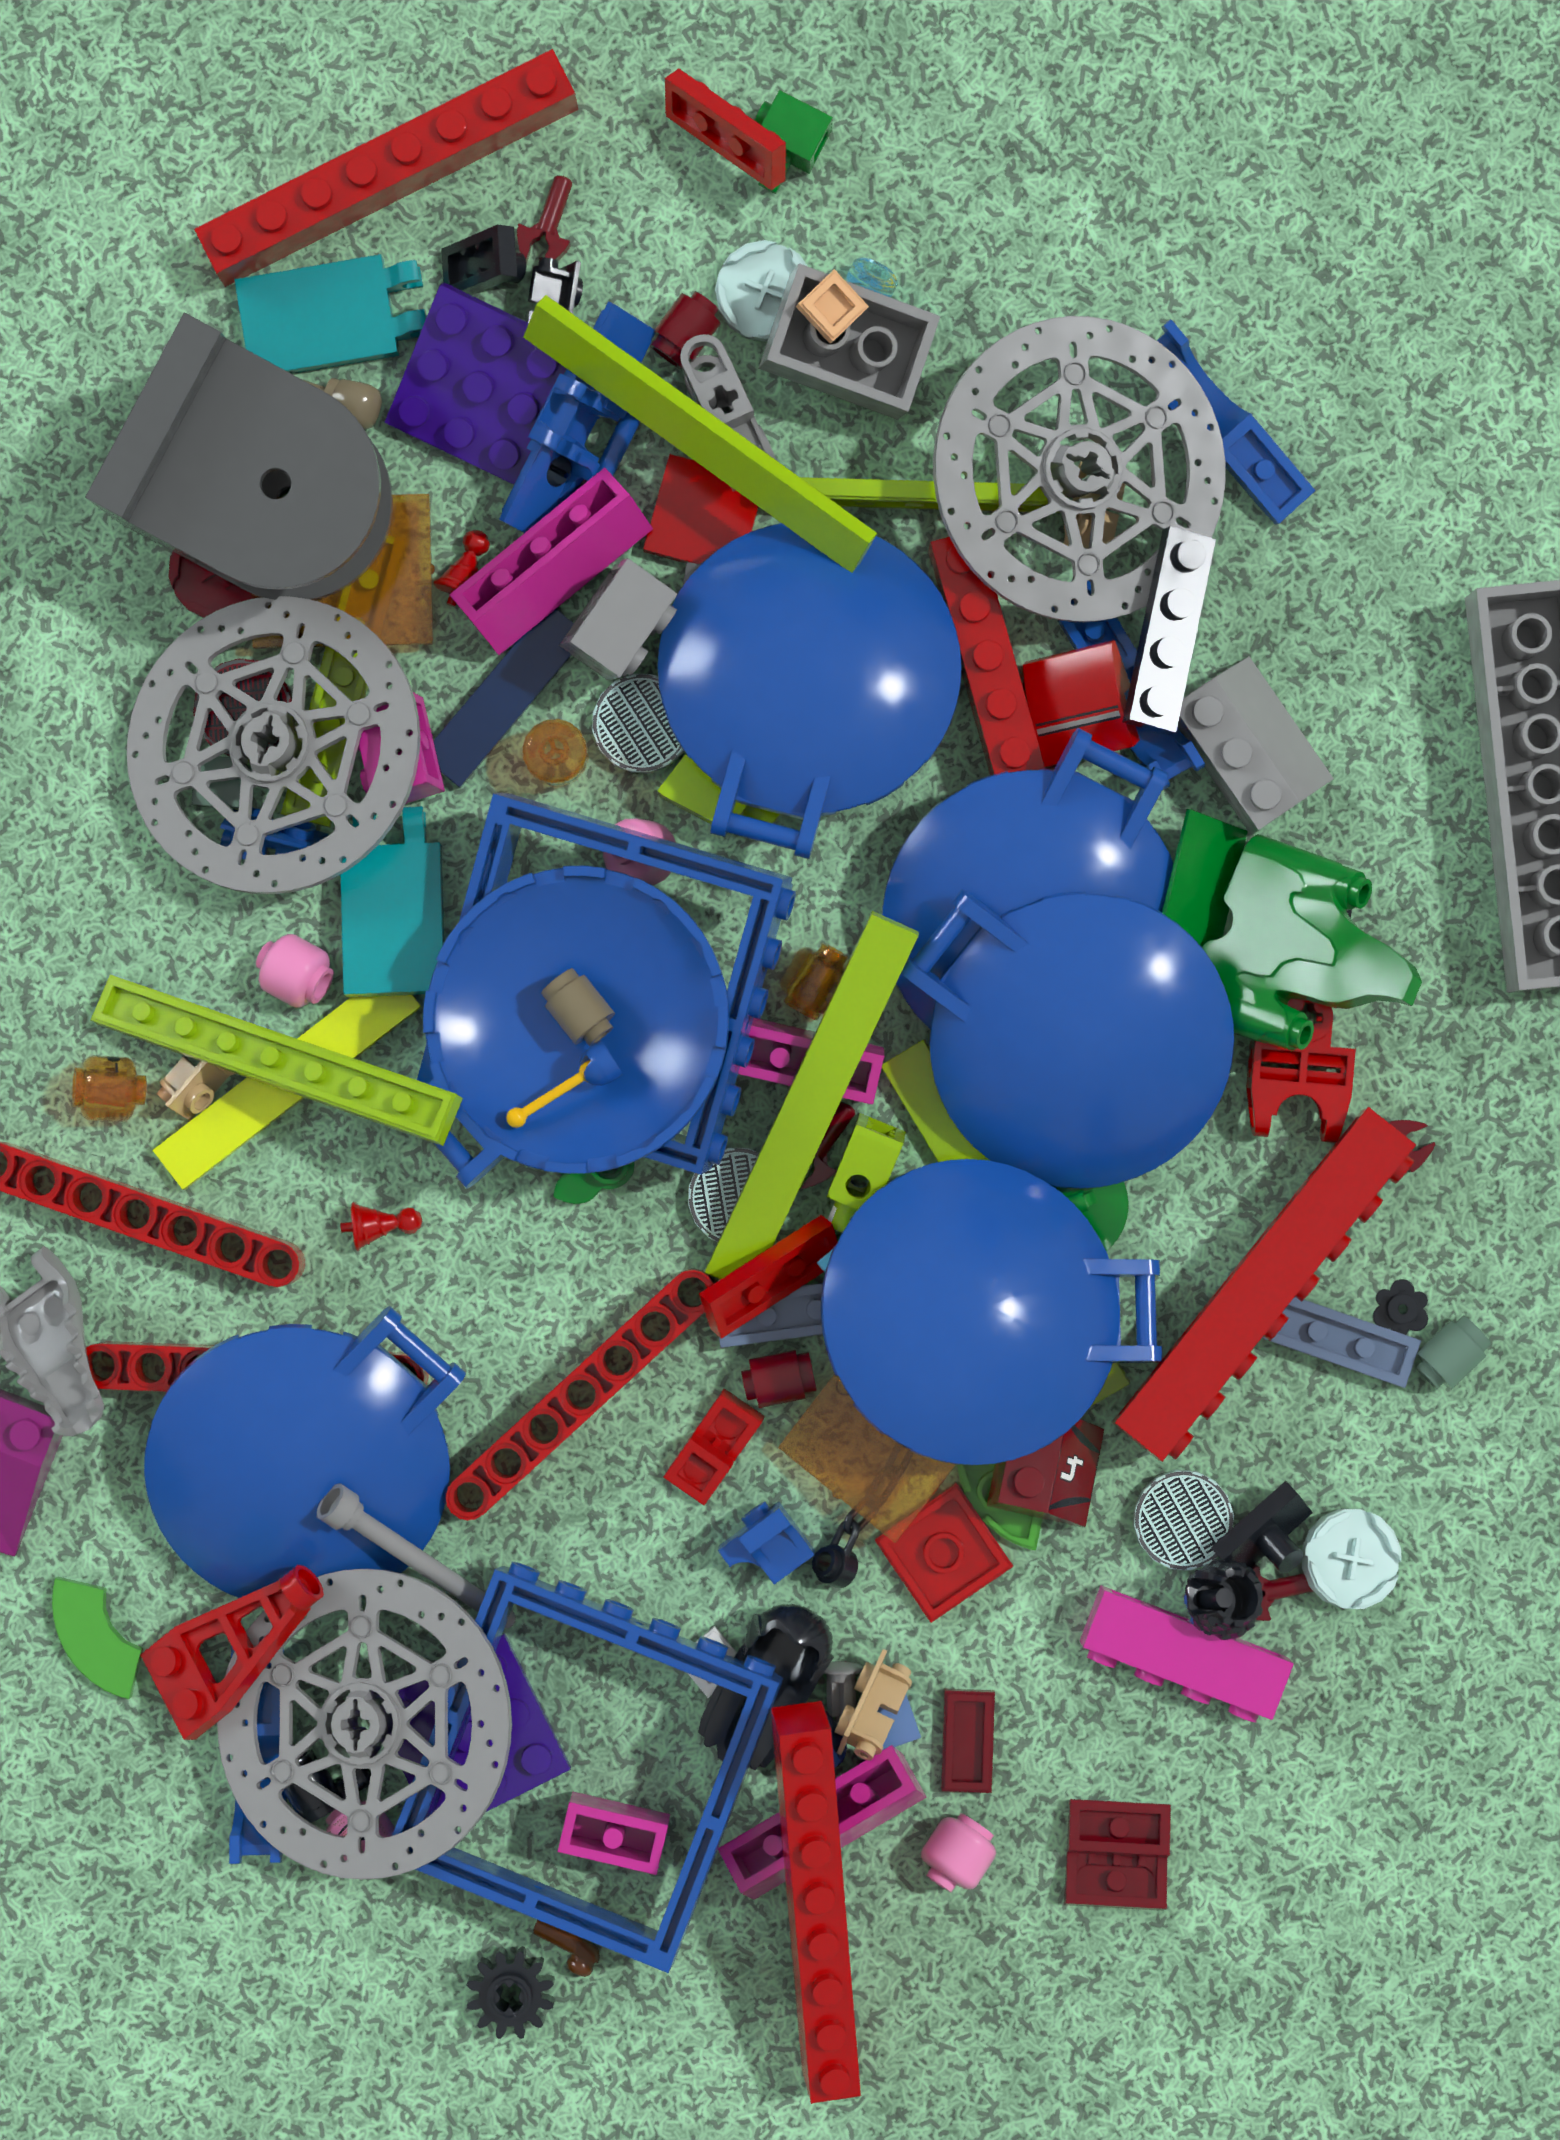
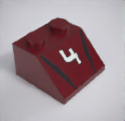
[987,1419,1104,1528]

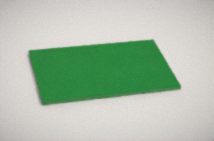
[1162,809,1248,948]

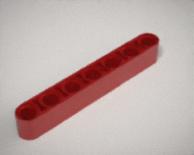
[0,1141,305,1287]
[446,1268,714,1521]
[86,1341,429,1392]

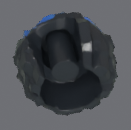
[1184,1559,1263,1640]

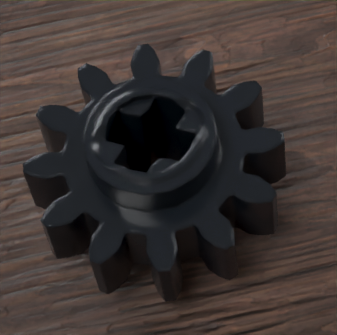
[466,1946,555,2039]

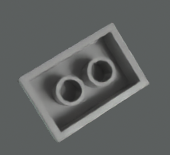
[758,263,941,420]

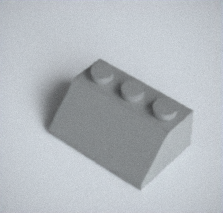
[1177,656,1334,835]

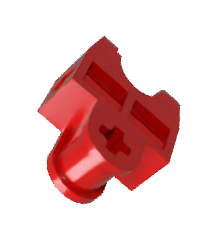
[1246,999,1356,1143]

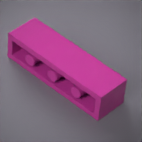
[450,467,653,655]
[738,1018,884,1105]
[1079,1585,1294,1723]
[718,1745,927,1900]

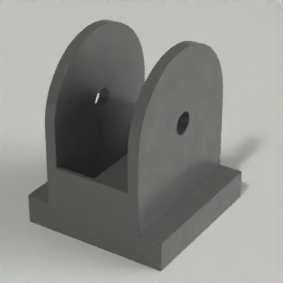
[85,312,393,600]

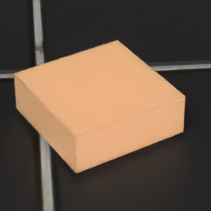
[796,269,869,344]

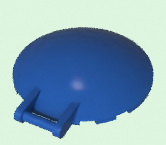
[658,523,961,859]
[882,728,1174,1030]
[423,866,729,1189]
[901,890,1234,1189]
[821,1159,1163,1465]
[144,1306,466,1598]

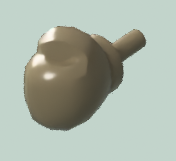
[304,378,382,430]

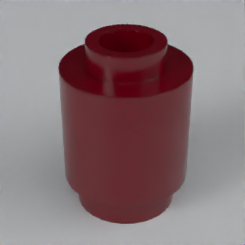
[650,291,721,369]
[741,1350,817,1408]

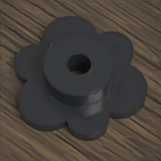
[1373,1279,1428,1335]

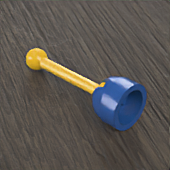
[506,1040,623,1128]

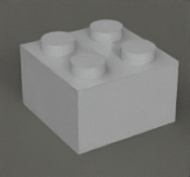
[559,558,677,680]

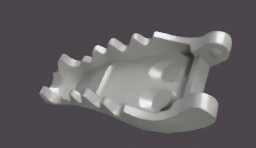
[0,1246,104,1437]

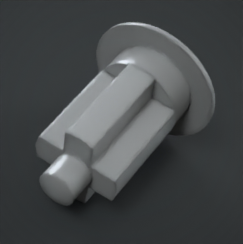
[824,1661,863,1724]

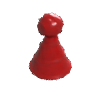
[433,530,490,607]
[340,1201,422,1251]

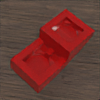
[663,1388,765,1505]

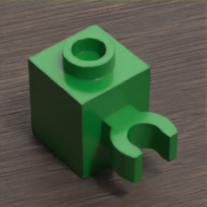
[754,90,833,194]

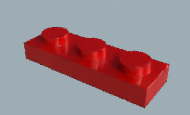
[665,68,786,190]
[699,1215,838,1339]

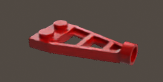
[140,1565,324,1740]

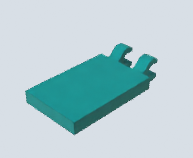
[234,254,427,374]
[340,806,445,998]

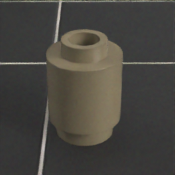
[541,968,615,1046]

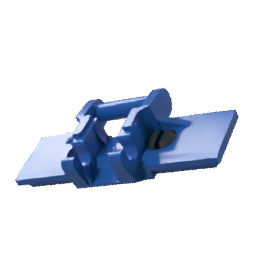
[499,301,655,533]

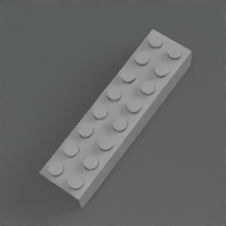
[1465,580,1560,993]

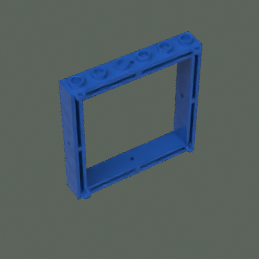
[417,793,796,1175]
[392,1561,783,1973]

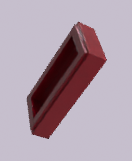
[941,1688,995,1793]

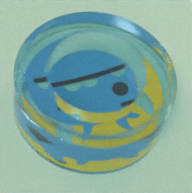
[846,258,898,297]

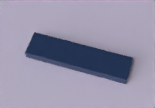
[433,609,574,788]

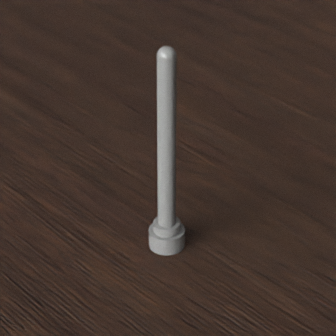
[317,1483,516,1628]

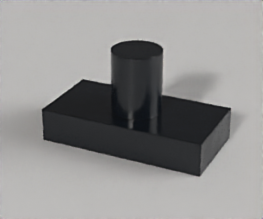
[441,224,527,296]
[1211,1481,1313,1573]

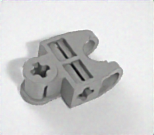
[680,334,776,492]

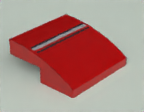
[1023,640,1140,767]

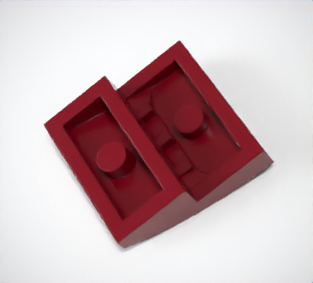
[1064,1799,1171,1911]

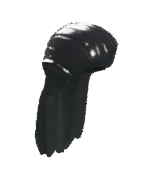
[698,1604,834,1770]

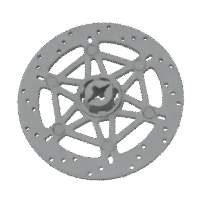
[933,316,1226,622]
[127,596,420,894]
[217,1569,512,1880]

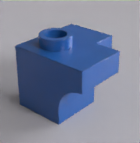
[718,1501,815,1585]

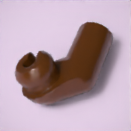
[533,1920,600,1977]

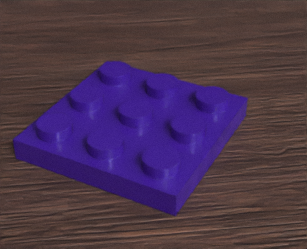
[384,283,566,485]
[381,1632,571,1812]

